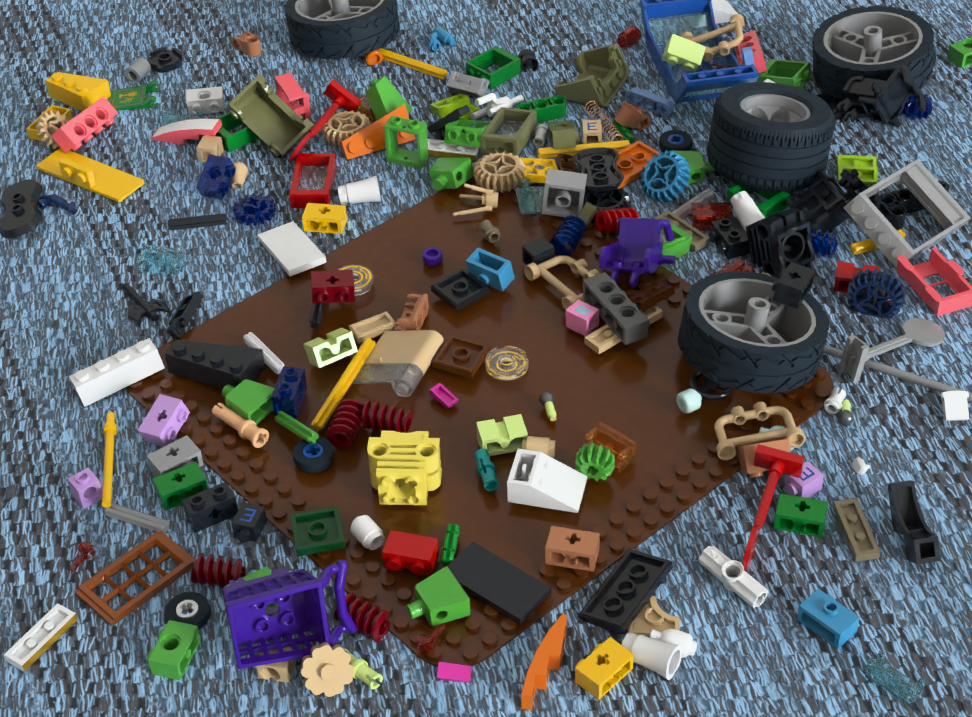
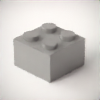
[541,168,587,219]

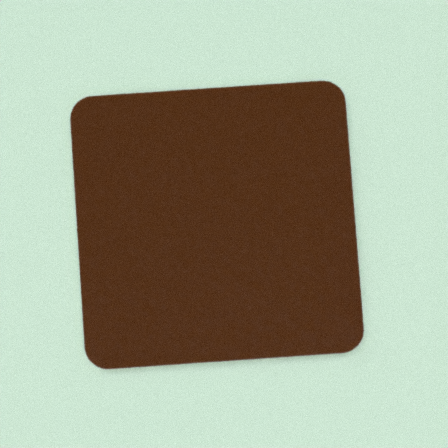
[127,176,834,667]

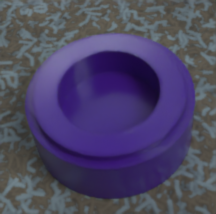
[422,247,443,266]

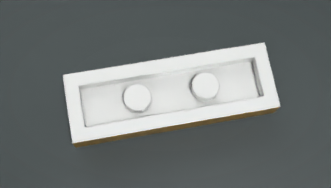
[428,139,481,161]
[4,603,78,672]

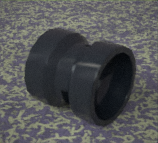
[518,49,539,72]

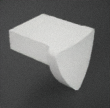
[940,391,969,421]

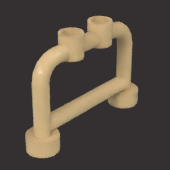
[680,14,745,62]
[524,256,600,310]
[714,402,806,460]

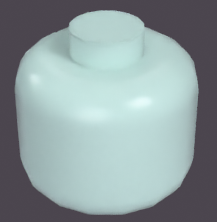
[676,388,702,414]

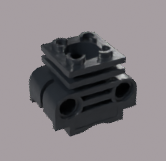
[746,208,815,278]

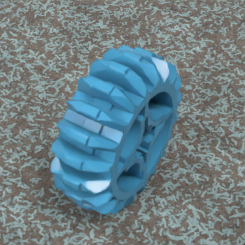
[639,150,691,203]

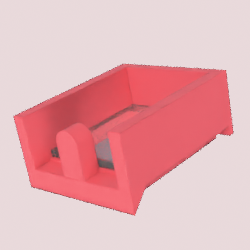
[274,72,312,122]

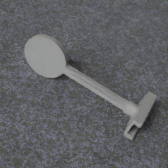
[837,318,945,383]

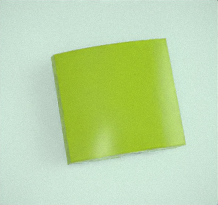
[430,93,480,119]
[837,155,878,185]

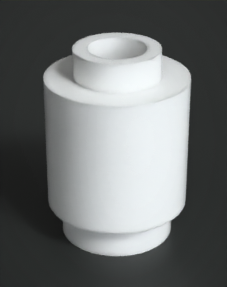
[350,515,385,550]

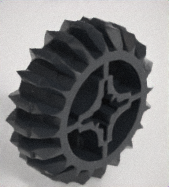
[582,188,631,223]

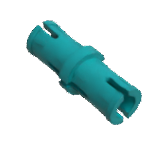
[474,449,499,491]

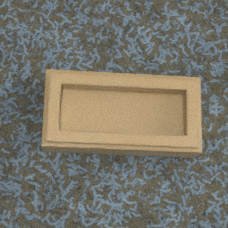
[349,311,397,343]

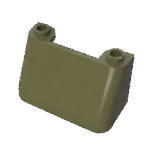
[554,43,629,108]
[228,74,314,158]

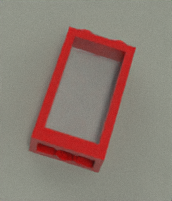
[289,153,337,208]

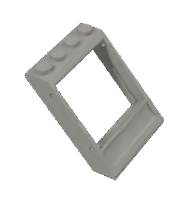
[843,159,971,268]

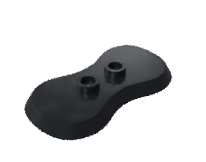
[574,147,624,192]
[0,179,43,238]

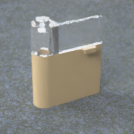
[353,330,444,397]

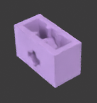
[137,394,190,447]

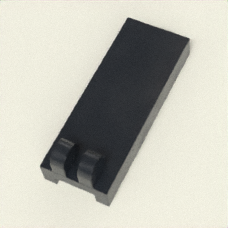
[839,169,875,202]

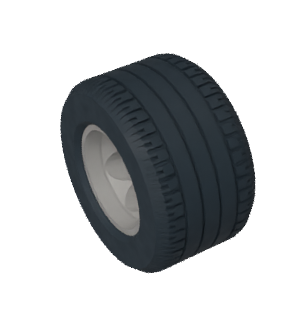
[707,82,835,192]

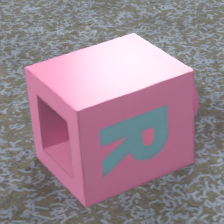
[565,299,599,336]

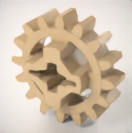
[35,110,71,150]

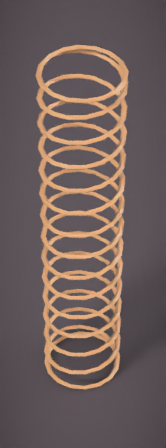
[584,101,624,142]

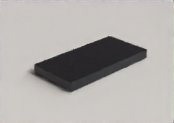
[447,542,551,625]
[578,549,673,634]

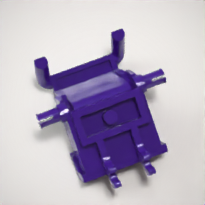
[599,217,676,287]

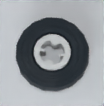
[165,591,211,630]

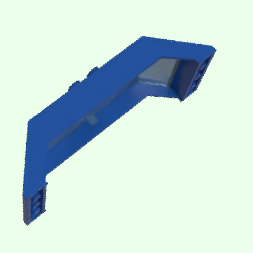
[640,0,759,103]

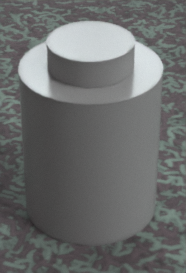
[125,58,151,83]

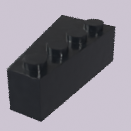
[164,340,265,390]

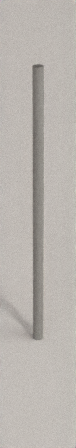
[774,328,972,402]

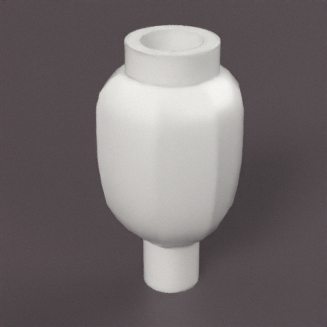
[649,629,698,658]

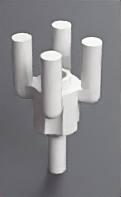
[470,93,524,122]

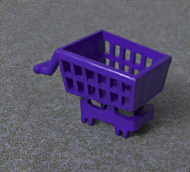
[222,559,357,669]

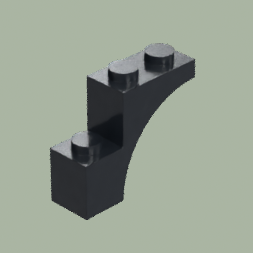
[887,480,941,564]

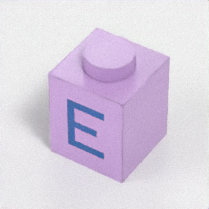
[785,461,824,498]

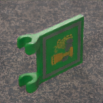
[110,80,160,111]

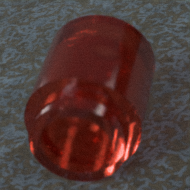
[617,25,642,49]

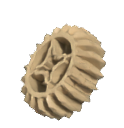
[322,110,371,149]
[474,151,525,193]

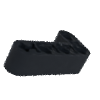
[879,181,950,230]

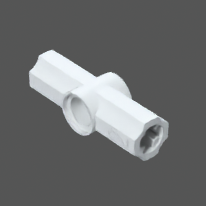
[698,545,769,608]

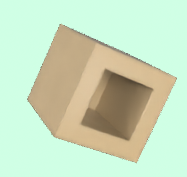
[582,120,602,144]

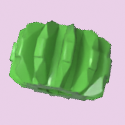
[575,442,615,482]

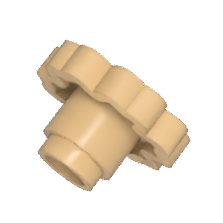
[300,642,355,697]

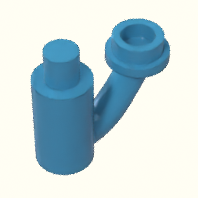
[428,26,456,52]

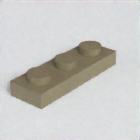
[654,210,710,252]
[833,498,880,562]

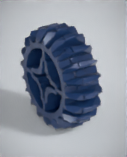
[847,268,906,318]

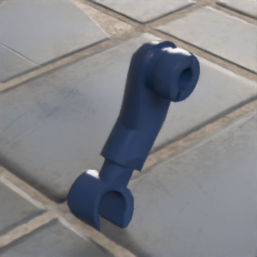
[37,194,78,215]

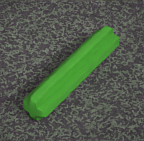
[275,411,319,444]

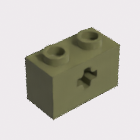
[548,120,579,149]

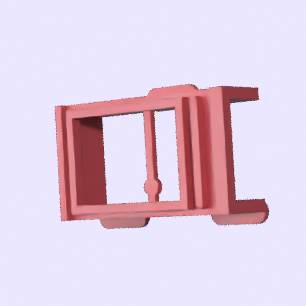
[896,247,972,316]

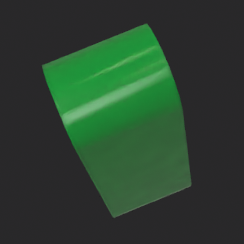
[516,95,566,124]

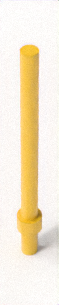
[102,412,117,508]

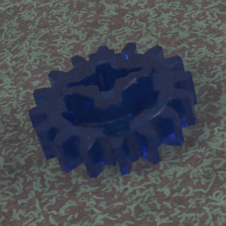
[233,193,276,226]

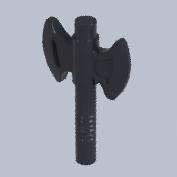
[122,283,169,322]

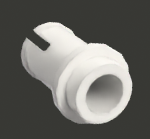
[533,124,548,146]
[824,387,846,414]

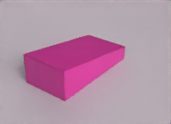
[429,383,459,409]
[437,662,472,683]

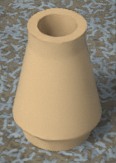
[229,162,248,189]

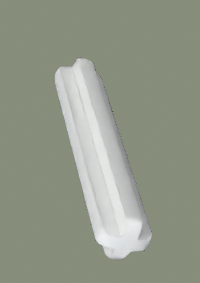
[243,332,285,374]

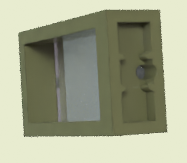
[480,107,537,156]

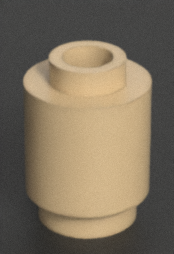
[522,436,556,459]

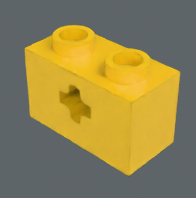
[302,203,347,234]
[575,637,634,700]

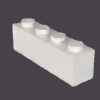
[69,338,165,407]

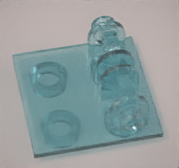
[515,178,545,214]

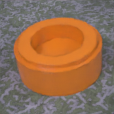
[365,50,383,65]

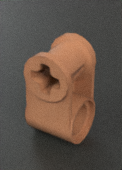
[231,31,262,57]
[614,102,652,130]

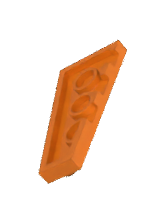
[340,104,416,160]

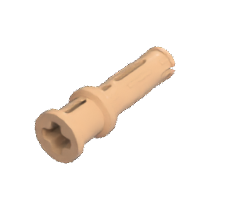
[212,403,269,448]

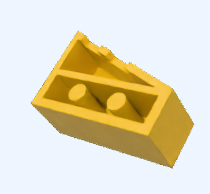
[45,72,111,111]

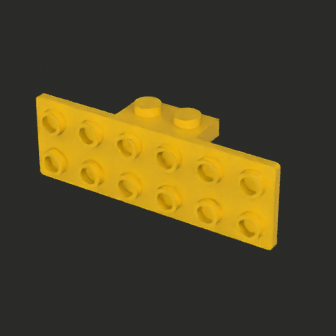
[36,147,145,202]

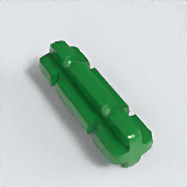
[612,119,635,143]
[440,523,460,565]

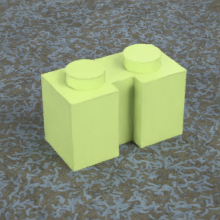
[662,34,706,72]
[303,328,358,368]
[476,414,528,456]

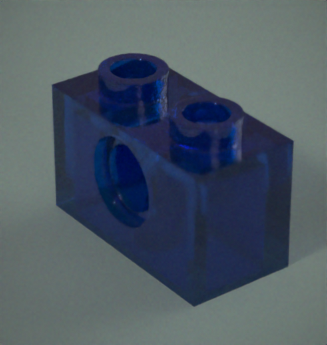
[196,154,236,200]
[271,366,307,418]

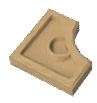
[628,596,680,637]

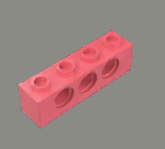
[734,30,767,73]
[51,96,118,153]

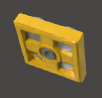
[519,158,558,184]

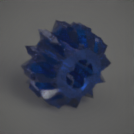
[901,94,933,120]

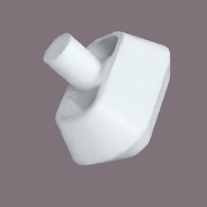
[852,457,870,475]

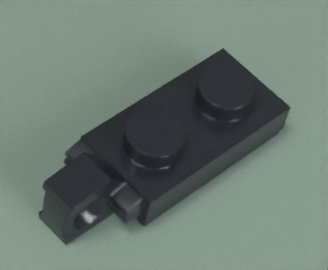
[167,291,204,339]

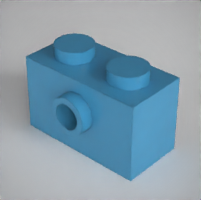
[466,248,515,292]
[797,589,860,649]

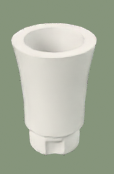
[337,176,381,205]
[730,191,765,233]
[621,632,682,680]

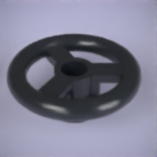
[689,371,734,400]

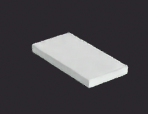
[257,221,327,277]

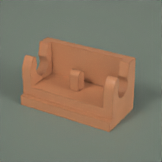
[394,294,429,331]

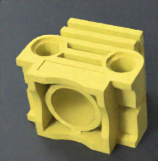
[367,431,442,505]

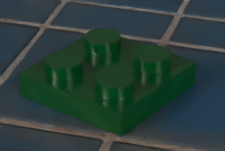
[290,506,346,557]

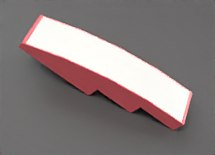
[151,118,222,145]

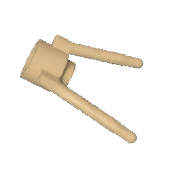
[452,183,498,216]

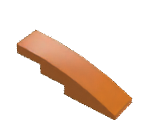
[521,614,567,710]

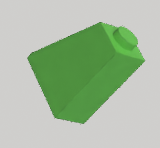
[365,76,413,121]

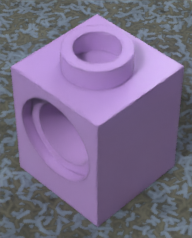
[67,468,102,509]

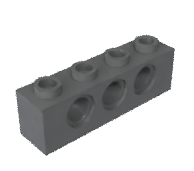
[583,272,650,345]

